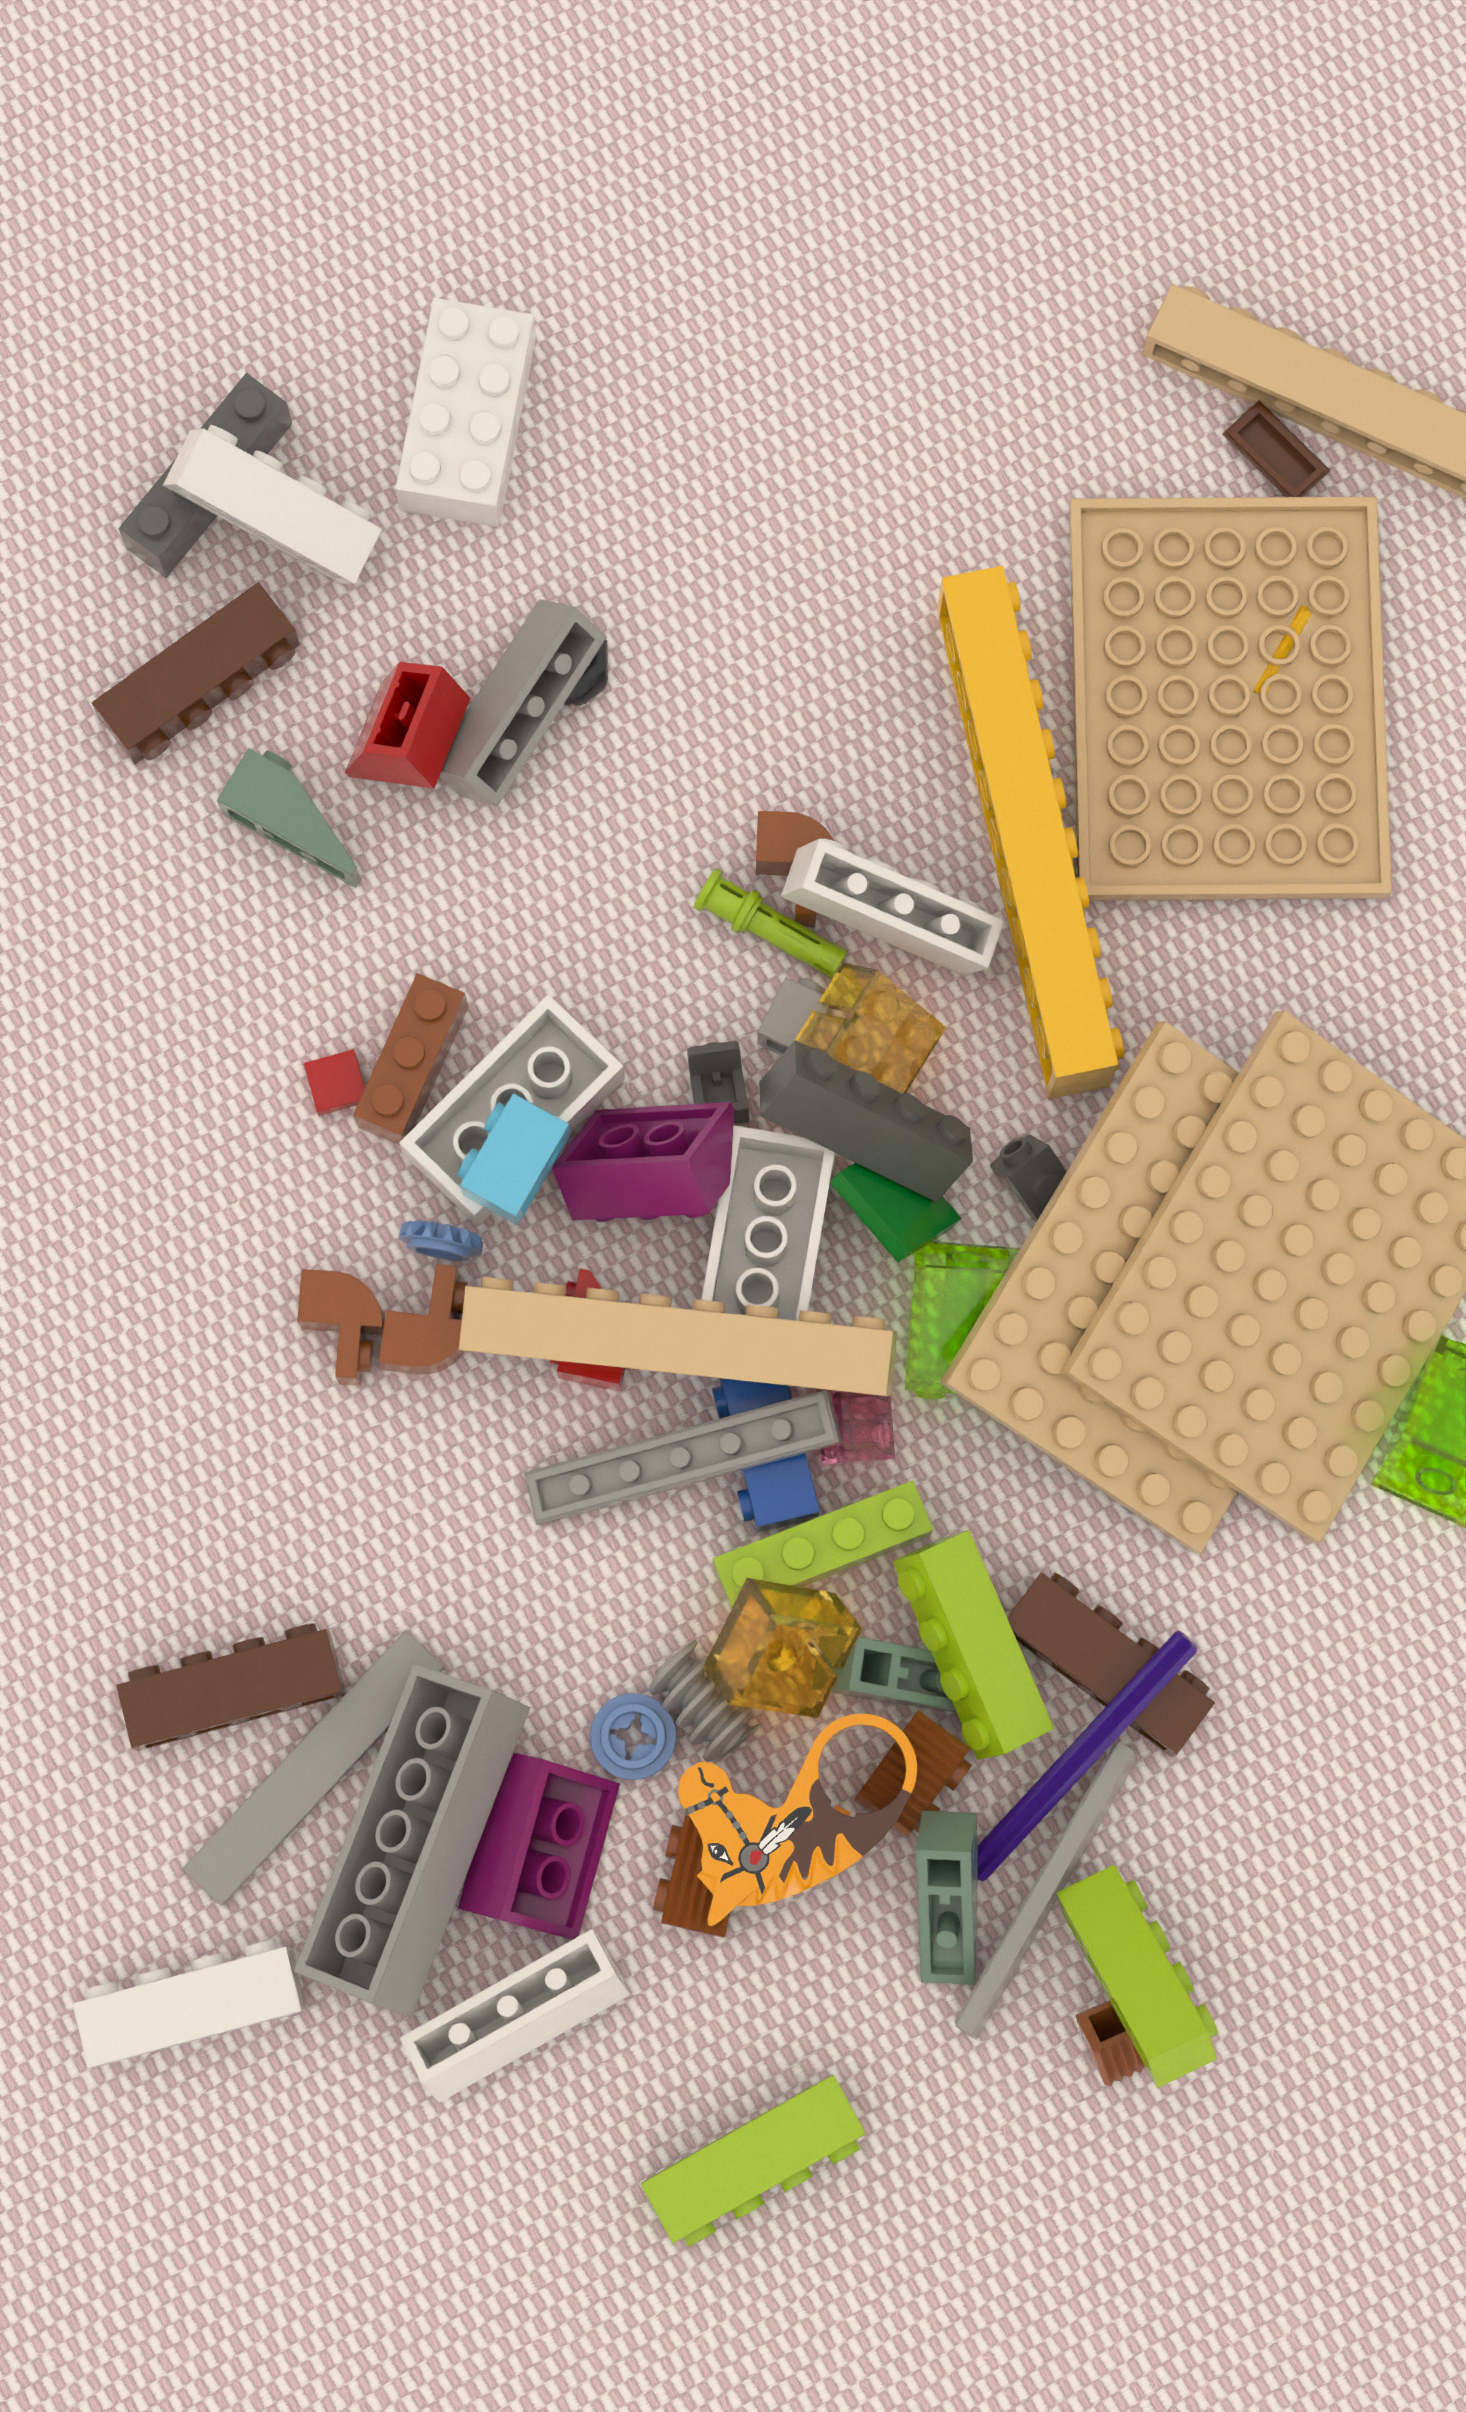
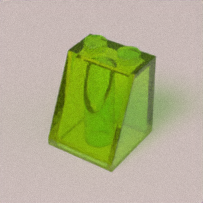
[904,1241,1019,1399]
[1371,1335,1466,1528]

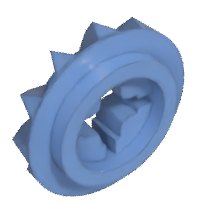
[398,1220,483,1261]
[590,1693,676,1780]

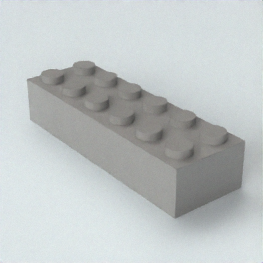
[294,1664,531,2018]

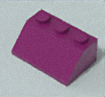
[552,1102,735,1222]
[458,1753,620,1940]

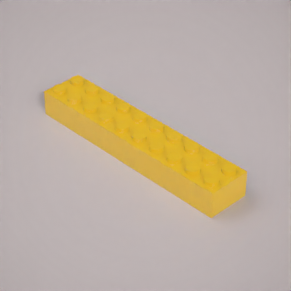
[937,566,1124,1100]

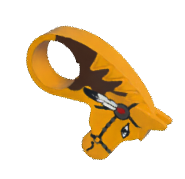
[678,1714,917,1926]

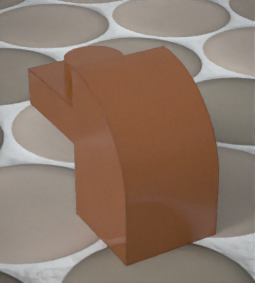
[755,811,834,927]
[379,1264,468,1375]
[297,1269,385,1386]

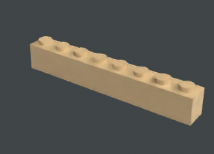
[1142,283,1466,499]
[459,1277,898,1396]

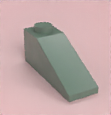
[217,748,361,888]
[817,1636,957,1713]
[916,1811,978,1985]

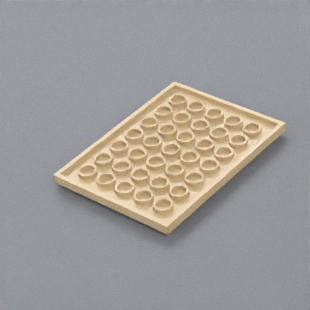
[1069,497,1392,900]
[1061,1010,1466,1543]
[940,1021,1239,1554]

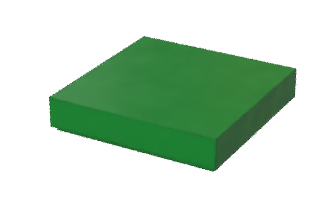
[830,1163,962,1263]

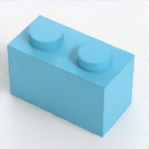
[457,1093,571,1226]

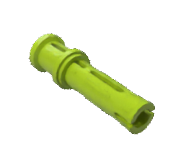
[693,868,848,980]

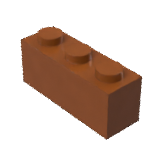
[353,973,469,1145]

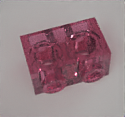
[816,1389,895,1466]

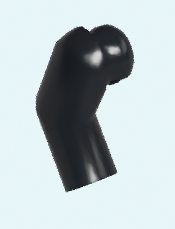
[563,639,608,706]

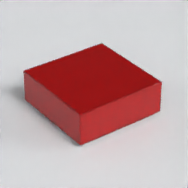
[304,1049,365,1116]

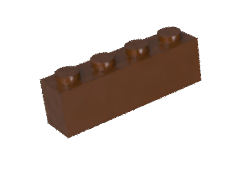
[91,582,300,765]
[1007,1572,1215,1758]
[116,1623,346,1751]

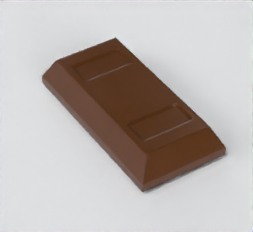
[1222,400,1330,497]

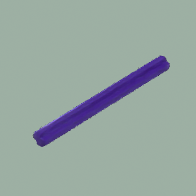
[978,1631,1198,1881]

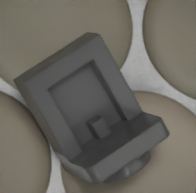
[687,1041,750,1124]
[990,1134,1067,1222]

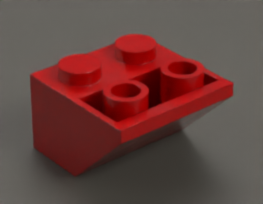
[345,662,471,789]

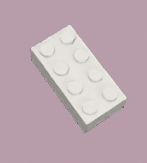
[395,298,536,527]
[399,994,625,1227]
[701,1125,835,1321]

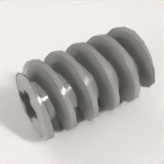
[648,1640,763,1762]

